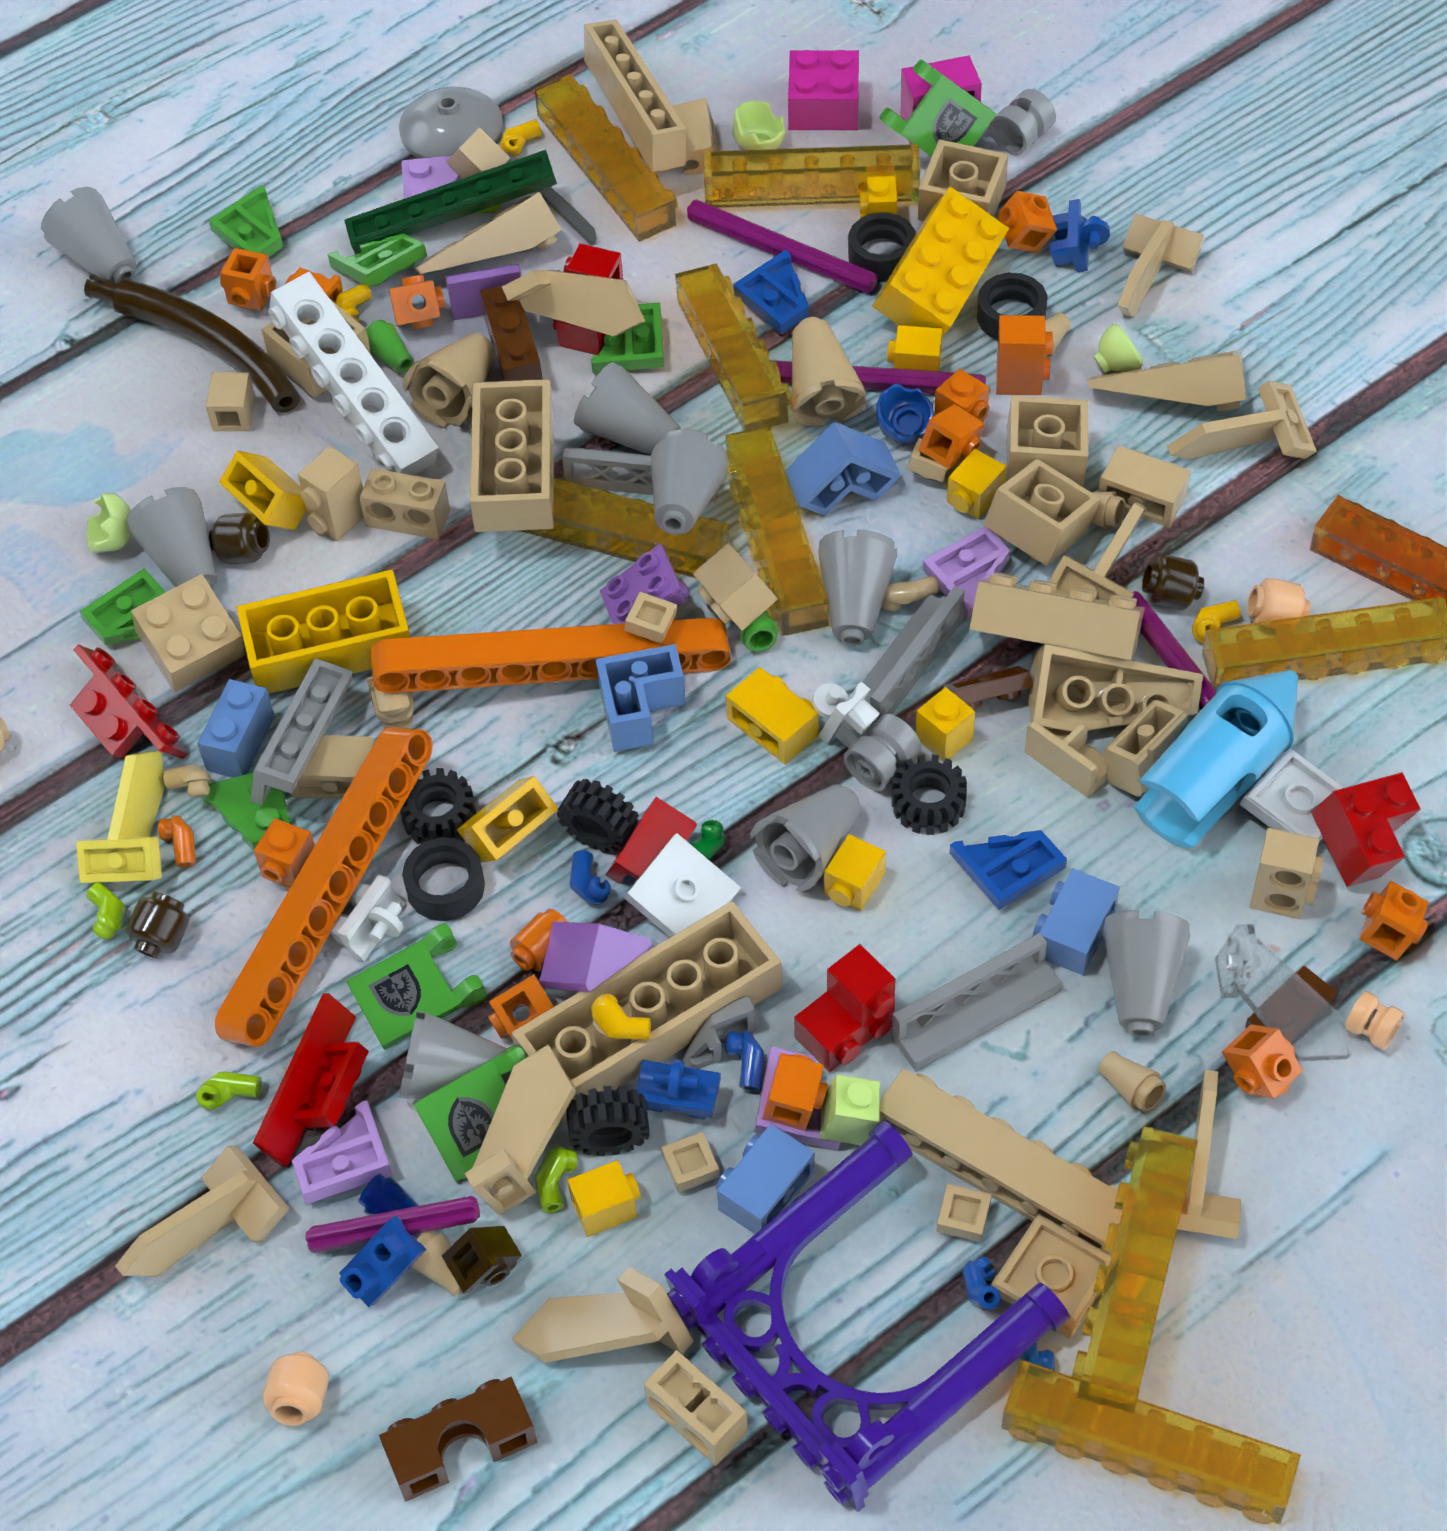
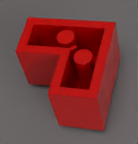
[553,243,623,355]
[1311,772,1421,887]
[794,944,896,1073]

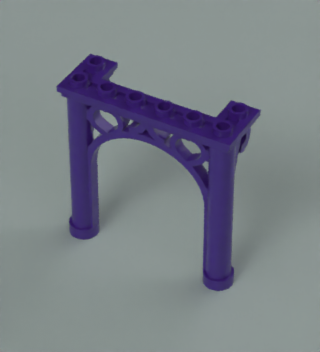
[664,1121,1070,1512]

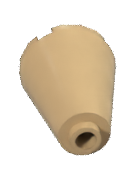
[791,317,866,427]
[403,333,496,427]

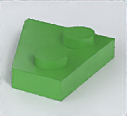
[208,185,283,258]
[327,233,427,287]
[591,302,664,373]
[80,568,165,645]
[203,773,291,850]

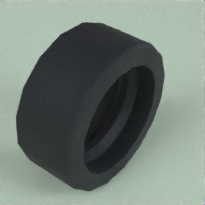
[848,212,916,281]
[977,272,1048,340]
[402,837,485,921]

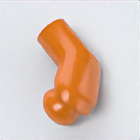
[158,815,196,868]

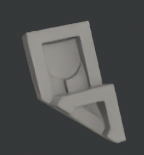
[683,996,756,1069]

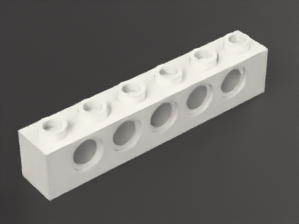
[268,272,439,476]

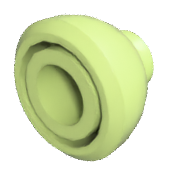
[1093,323,1143,374]

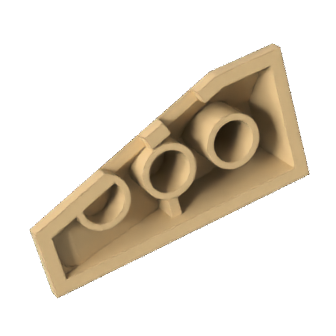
[414,192,562,274]
[1087,350,1247,411]
[1028,644,1203,733]

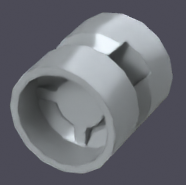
[990,89,1056,155]
[844,714,921,791]

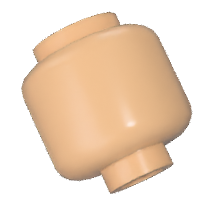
[1247,578,1310,634]
[262,1352,329,1426]

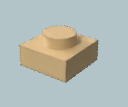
[907,438,948,482]
[624,592,677,644]
[661,1132,720,1193]
[936,1183,992,1242]

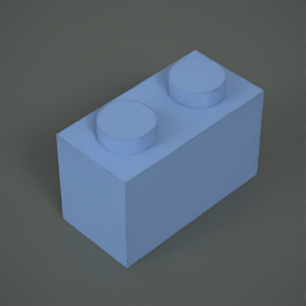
[197,679,275,778]
[1033,868,1120,976]
[716,1124,815,1234]

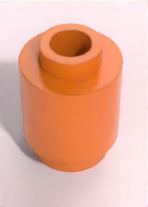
[510,908,568,971]

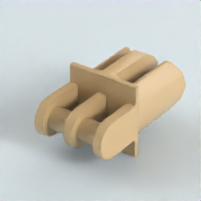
[366,677,414,728]

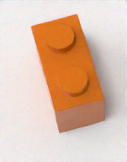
[996,315,1053,395]

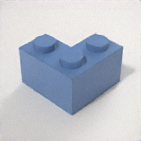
[783,422,902,516]
[596,644,686,752]

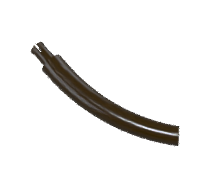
[84,274,300,413]

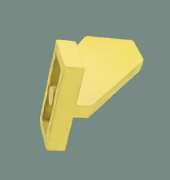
[76,751,165,883]

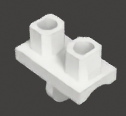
[812,681,880,748]
[330,875,405,962]

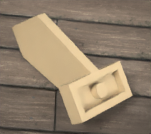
[1117,213,1205,318]
[502,270,645,336]
[1167,380,1317,459]
[1049,502,1147,601]
[464,1044,576,1216]
[1145,1070,1241,1239]
[115,1146,290,1277]
[512,1266,694,1363]

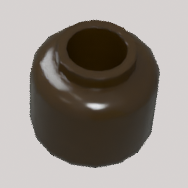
[209,512,270,564]
[1142,555,1204,610]
[126,892,189,959]

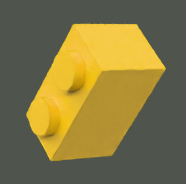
[219,450,306,530]
[725,667,819,765]
[457,776,558,863]

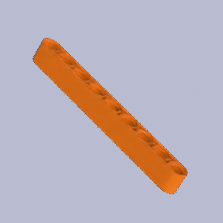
[370,618,732,693]
[215,727,433,1047]

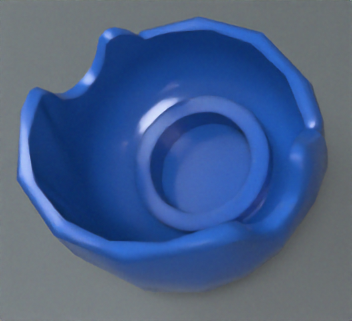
[876,384,934,444]

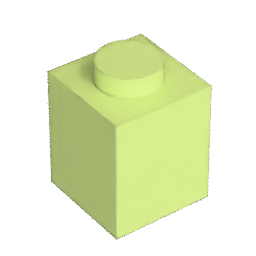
[820,1074,880,1145]

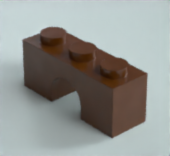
[480,285,543,381]
[379,1376,538,1502]

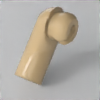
[882,576,939,612]
[163,765,211,797]

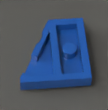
[733,250,809,334]
[949,830,1067,910]

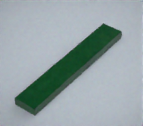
[344,149,557,254]

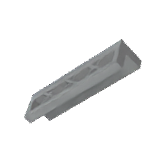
[562,447,719,502]
[863,586,965,726]
[250,658,353,806]
[892,933,1062,1072]

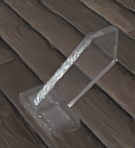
[1215,924,1351,1061]

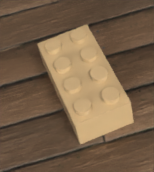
[470,379,554,532]
[969,572,1144,660]

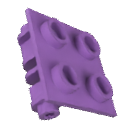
[600,543,691,624]

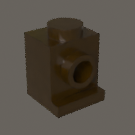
[442,1226,522,1294]

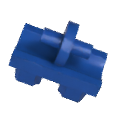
[1050,199,1110,273]
[635,1059,721,1120]
[339,1216,427,1307]

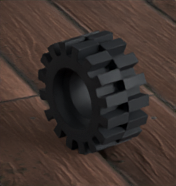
[892,754,967,835]
[400,768,476,844]
[557,779,639,854]
[566,1086,650,1156]

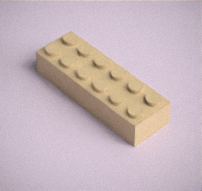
[512,901,782,1122]

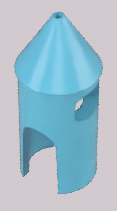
[1134,670,1298,848]

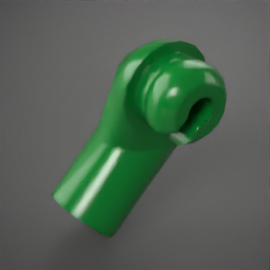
[688,820,726,860]

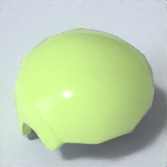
[733,101,786,154]
[87,492,131,553]

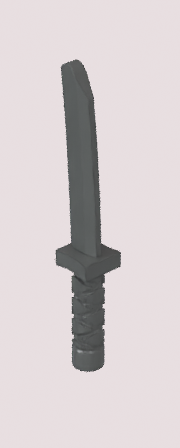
[506,153,596,245]

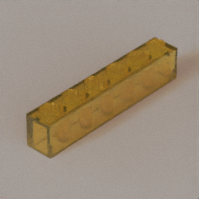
[534,74,678,242]
[704,144,920,208]
[675,263,792,433]
[725,426,829,636]
[517,478,730,578]
[1202,597,1447,690]
[1072,1126,1198,1413]
[1001,1360,1301,1525]

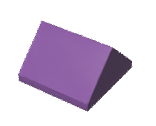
[445,264,521,320]
[540,921,653,992]

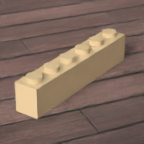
[584,19,687,172]
[877,1068,1138,1256]

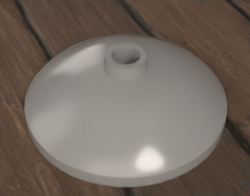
[399,86,503,159]

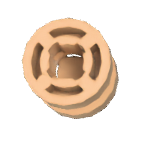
[1344,991,1405,1051]

